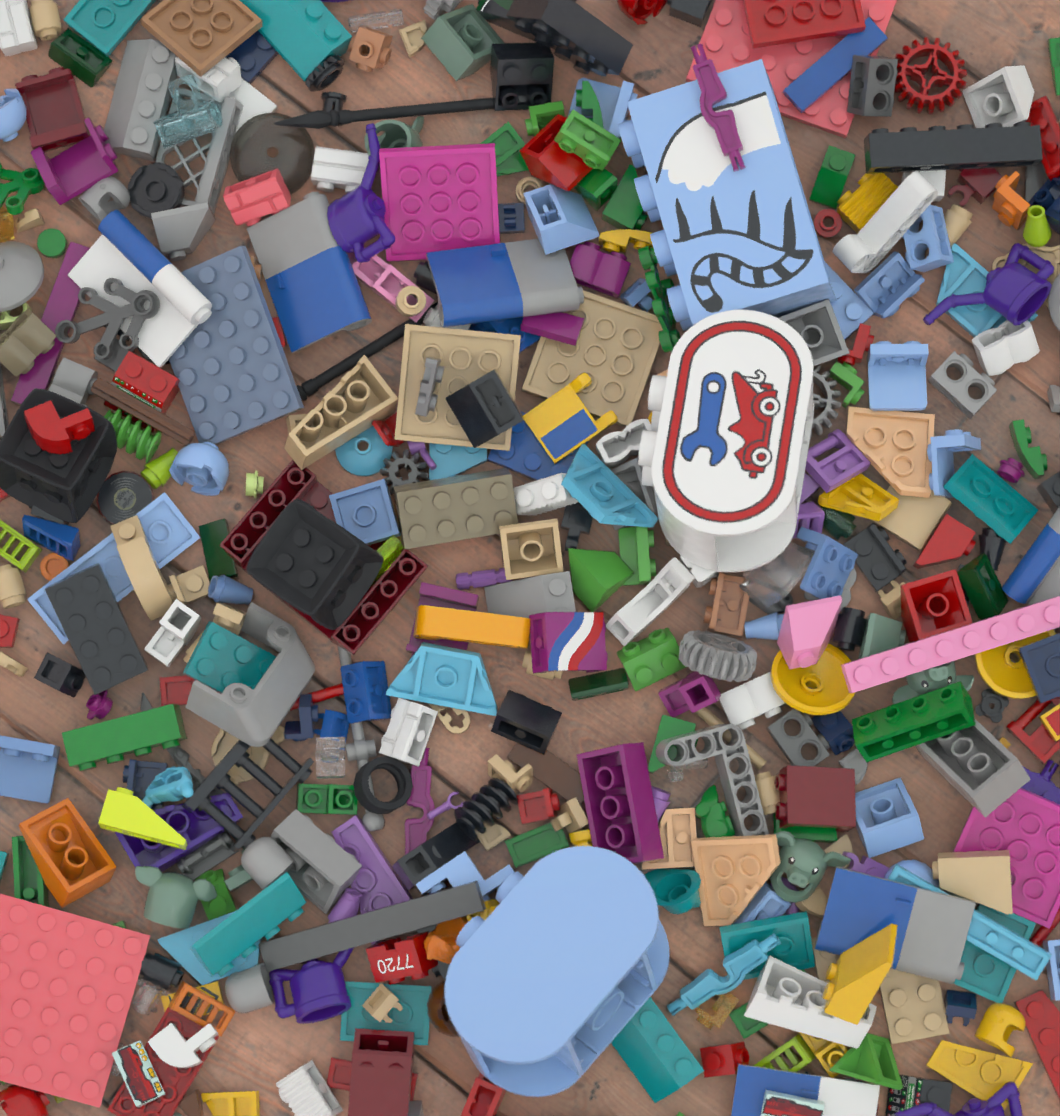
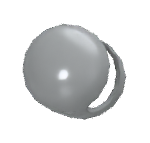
[78,176,130,222]
[241,836,294,889]
[225,963,274,1013]

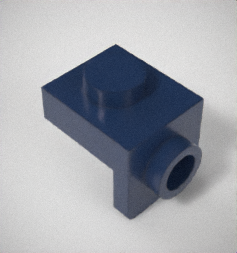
[284,694,319,741]
[811,711,855,755]

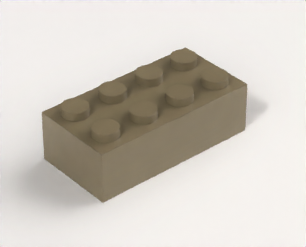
[393,468,518,549]

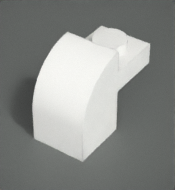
[144,599,201,668]
[147,1023,219,1068]

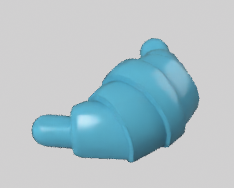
[142,766,194,808]

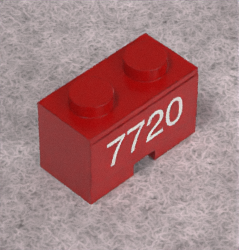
[366,931,438,985]

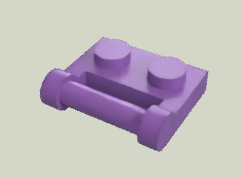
[805,429,871,493]

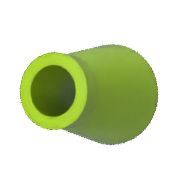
[1023,205,1052,247]
[140,448,178,489]

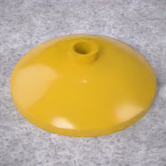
[975,629,1056,699]
[771,643,856,715]

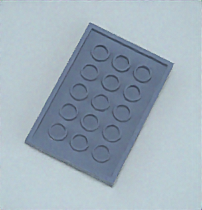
[169,246,304,445]

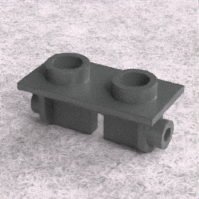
[177,830,239,880]

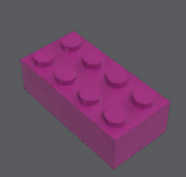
[576,742,664,864]

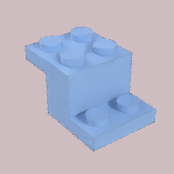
[416,851,515,902]

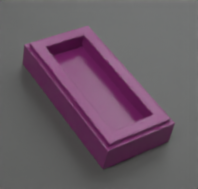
[521,312,584,346]

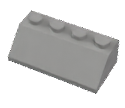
[104,39,177,162]

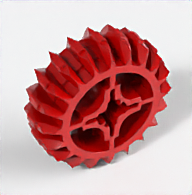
[894,37,967,115]

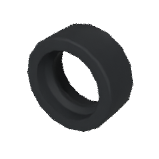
[353,756,413,814]

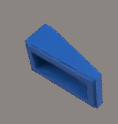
[22,515,81,561]

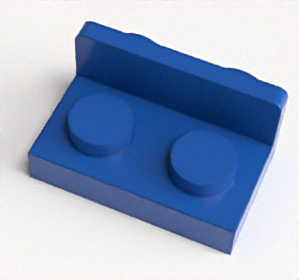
[340,661,392,723]

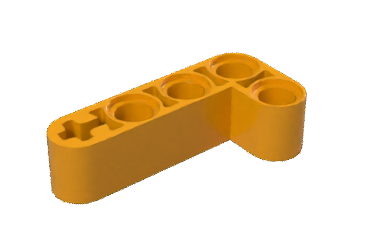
[413,605,530,649]

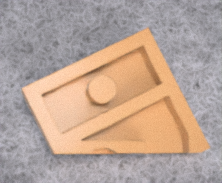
[642,808,697,870]

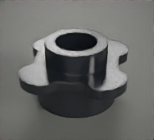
[975,689,1009,723]

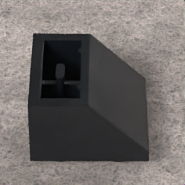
[490,42,554,111]
[445,369,524,448]

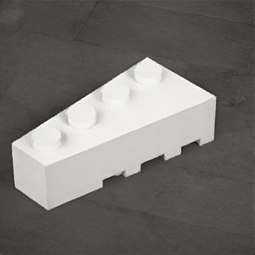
[744,956,877,1049]

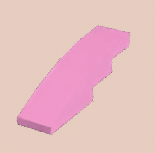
[348,252,435,323]

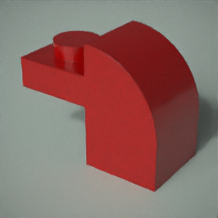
[24,400,95,454]

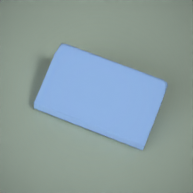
[732,883,791,925]

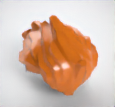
[424,916,469,964]

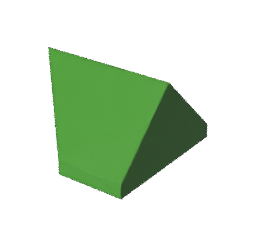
[568,548,634,612]
[829,1033,903,1090]

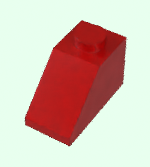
[913,514,976,569]

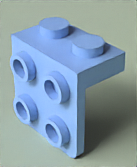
[568,78,638,146]
[867,341,929,411]
[927,429,981,498]

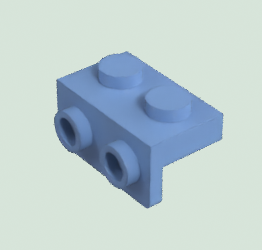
[854,251,925,319]

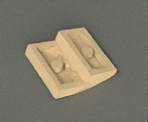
[869,485,952,552]

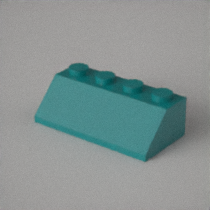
[240,0,352,82]
[190,872,306,977]
[611,997,704,1103]

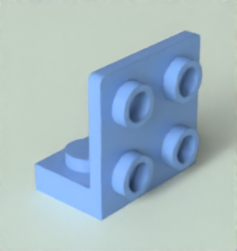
[797,527,858,599]
[0,735,60,804]

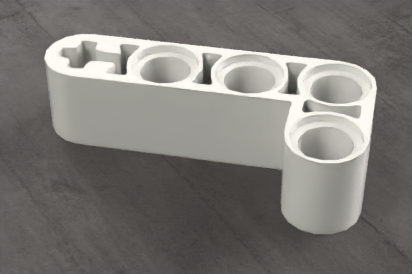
[832,171,938,273]

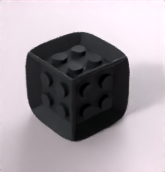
[0,388,117,523]
[246,499,384,630]

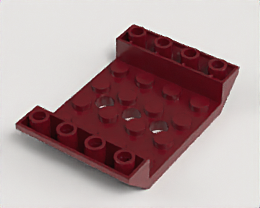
[219,460,428,655]

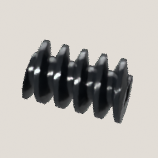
[454,778,518,841]

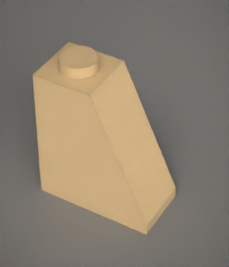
[932,850,1013,914]

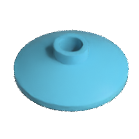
[335,426,393,476]

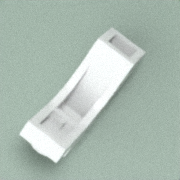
[606,557,695,647]

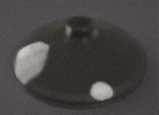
[230,113,315,194]

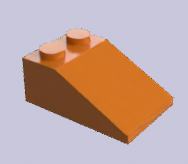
[19,798,117,908]

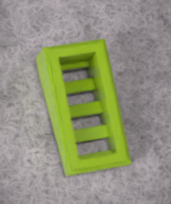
[0,520,42,573]
[753,1034,815,1072]

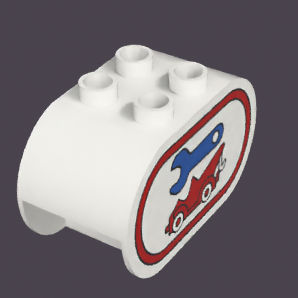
[638,310,814,572]

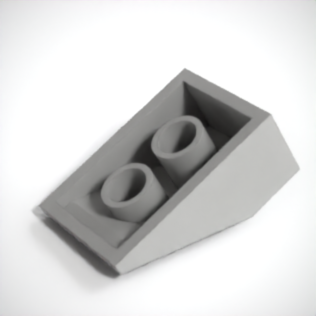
[484,571,576,639]

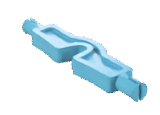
[667,933,781,1016]

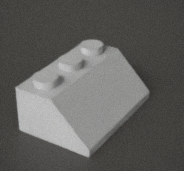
[270,809,362,915]

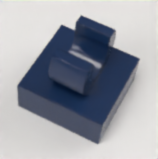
[498,203,525,234]
[945,989,977,1026]

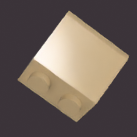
[499,519,564,580]

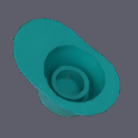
[644,868,701,914]

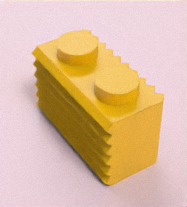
[836,173,898,234]

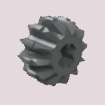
[379,449,429,495]

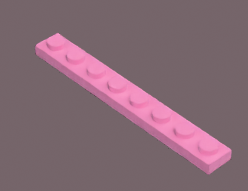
[841,596,1060,693]

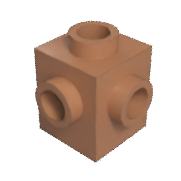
[348,26,393,72]

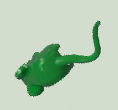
[695,785,735,837]

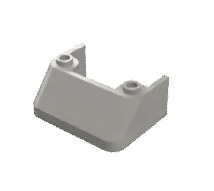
[185,602,315,747]

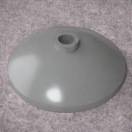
[0,241,44,312]

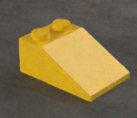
[822,923,898,1025]

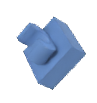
[619,278,652,312]

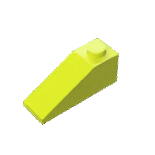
[98,787,187,850]

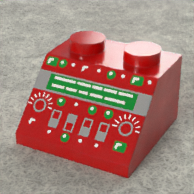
[104,351,180,433]

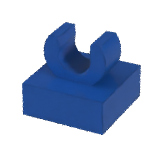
[314,709,350,744]

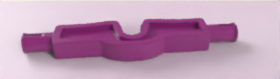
[691,44,745,172]
[405,748,435,855]

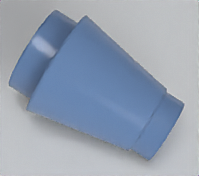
[208,574,253,605]

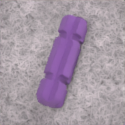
[456,568,513,590]

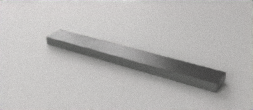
[259,881,486,972]

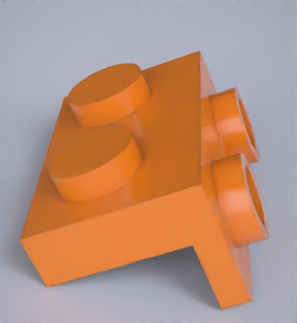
[992,171,1030,230]

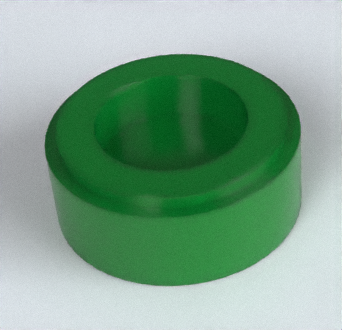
[37,228,67,258]

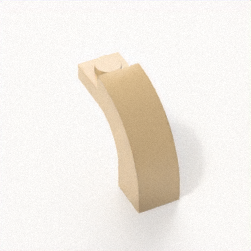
[110,515,174,621]

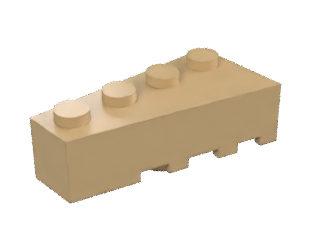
[285,355,398,470]

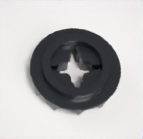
[305,55,345,92]

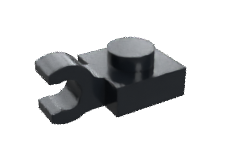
[561,502,593,551]

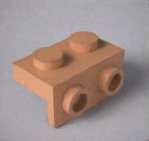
[703,572,752,637]

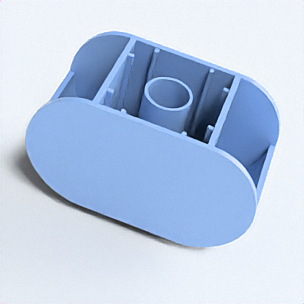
[445,846,670,1097]

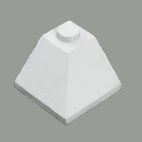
[962,65,1034,128]

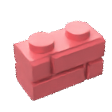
[223,168,291,226]

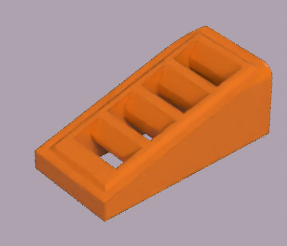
[169,981,236,1037]

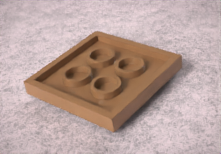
[141,0,263,77]

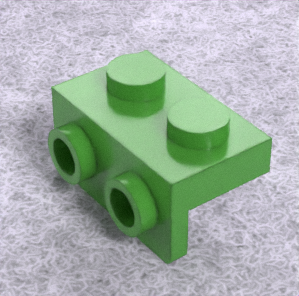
[554,110,621,171]
[618,526,656,586]
[617,628,686,692]

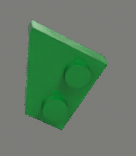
[480,122,529,177]

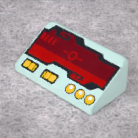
[112,1040,165,1107]
[760,1090,825,1116]

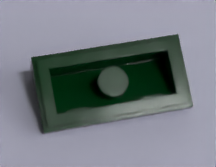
[48,28,113,88]
[199,518,238,581]
[957,553,1009,620]
[568,668,629,701]

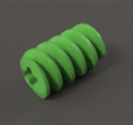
[104,409,162,464]

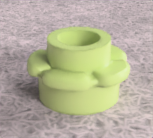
[245,470,264,499]

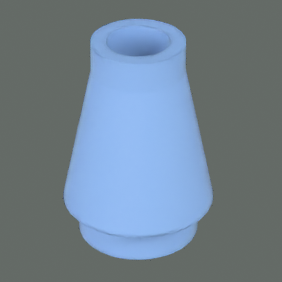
[744,612,784,640]

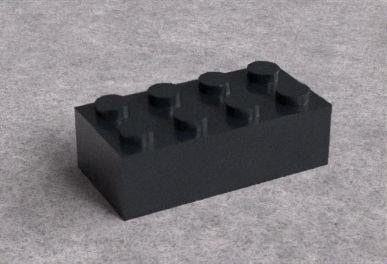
[506,0,633,77]
[45,563,148,695]

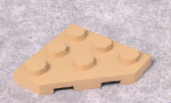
[846,407,935,498]
[691,834,780,926]

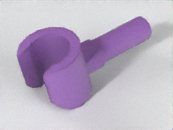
[407,441,437,470]
[427,792,465,820]

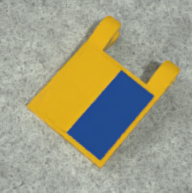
[523,373,618,464]

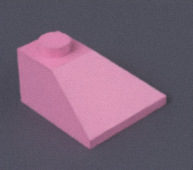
[777,595,842,669]

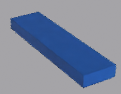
[783,17,888,114]

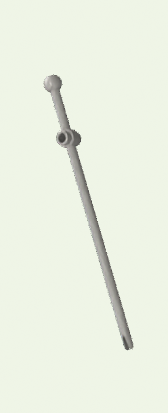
[337,646,385,832]

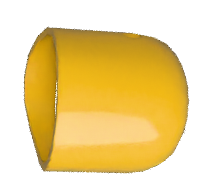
[974,1003,1026,1058]

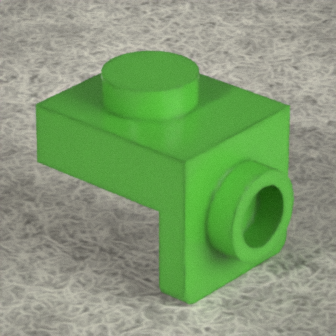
[525,101,565,136]
[829,361,865,408]
[195,869,236,920]

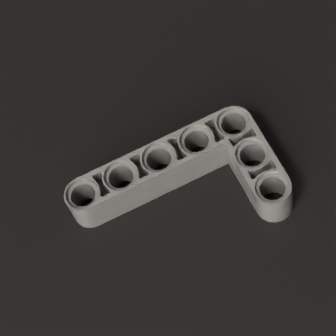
[656,724,769,836]

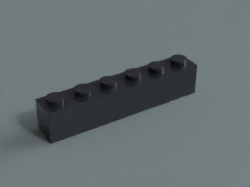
[864,122,1043,174]

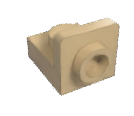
[167,565,210,605]
[213,602,246,636]
[488,754,533,794]

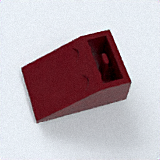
[348,1028,415,1116]

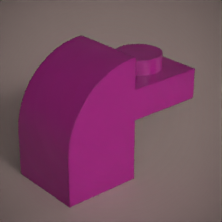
[658,671,721,717]

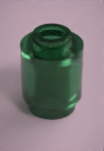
[820,506,857,540]

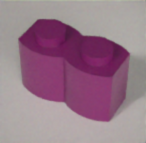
[570,241,631,298]

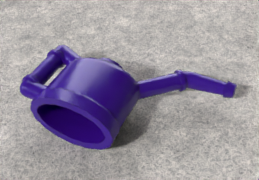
[327,123,395,263]
[923,243,1054,326]
[269,947,355,1024]
[895,1082,1023,1116]

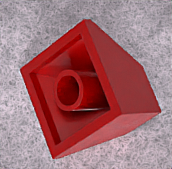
[900,569,973,643]

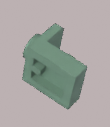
[224,850,253,892]

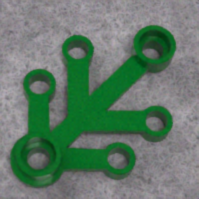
[0,163,45,215]
[638,245,681,353]

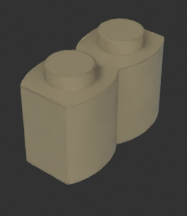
[0,308,56,377]

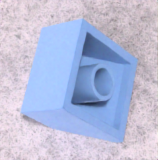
[855,777,924,858]

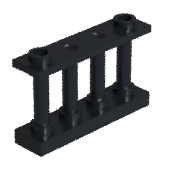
[182,738,314,852]

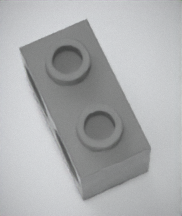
[928,351,997,420]

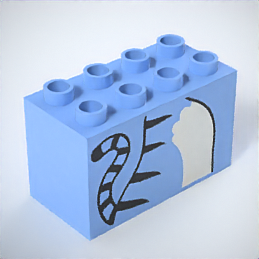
[618,59,836,331]

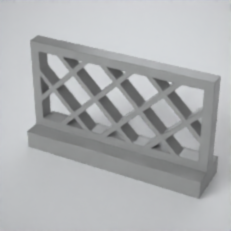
[155,87,244,213]

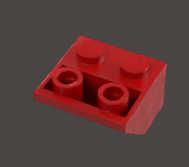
[519,114,593,192]

